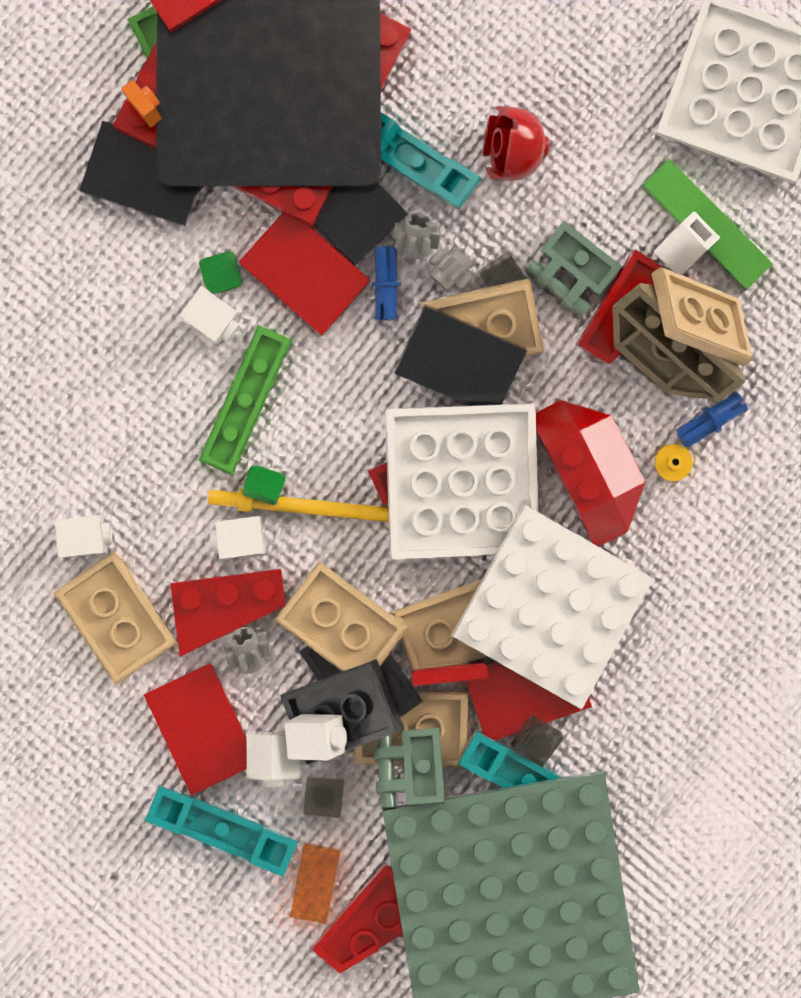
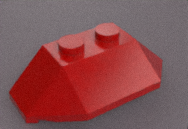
[536,400,645,547]

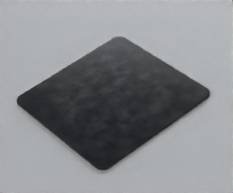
[156,0,381,187]

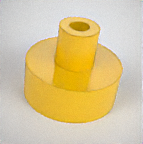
[654,444,693,482]

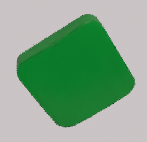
[199,251,243,295]
[242,465,285,505]

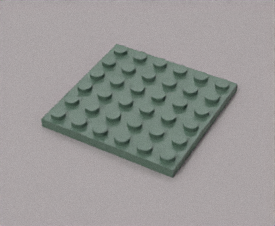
[382,771,640,998]

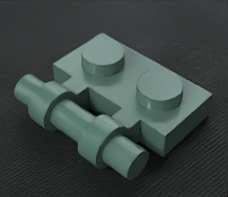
[525,221,622,317]
[374,728,445,809]

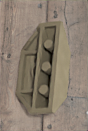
[613,283,746,403]

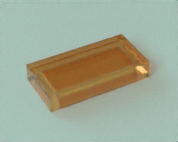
[290,842,341,924]

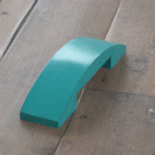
[381,112,482,209]
[458,731,562,788]
[145,785,298,877]

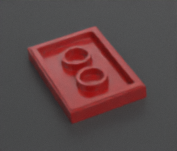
[239,212,371,336]
[466,661,592,740]
[144,662,247,796]

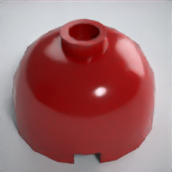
[483,106,549,181]

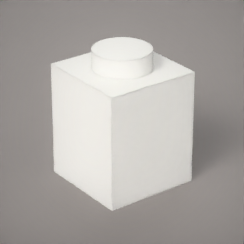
[653,211,720,275]
[179,286,240,346]
[54,515,112,558]
[209,516,266,559]
[285,714,347,761]
[246,732,300,787]

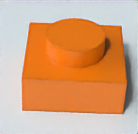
[121,79,162,128]

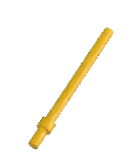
[208,489,389,522]

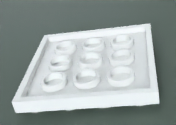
[656,0,801,184]
[385,403,538,559]
[451,505,653,709]

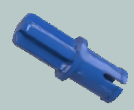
[372,246,401,320]
[676,391,748,447]

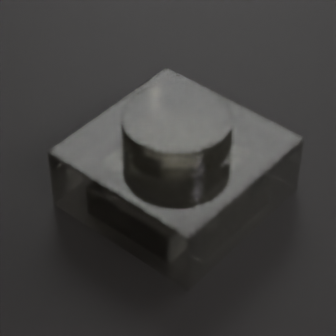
[477,251,527,287]
[510,715,564,767]
[303,776,344,818]

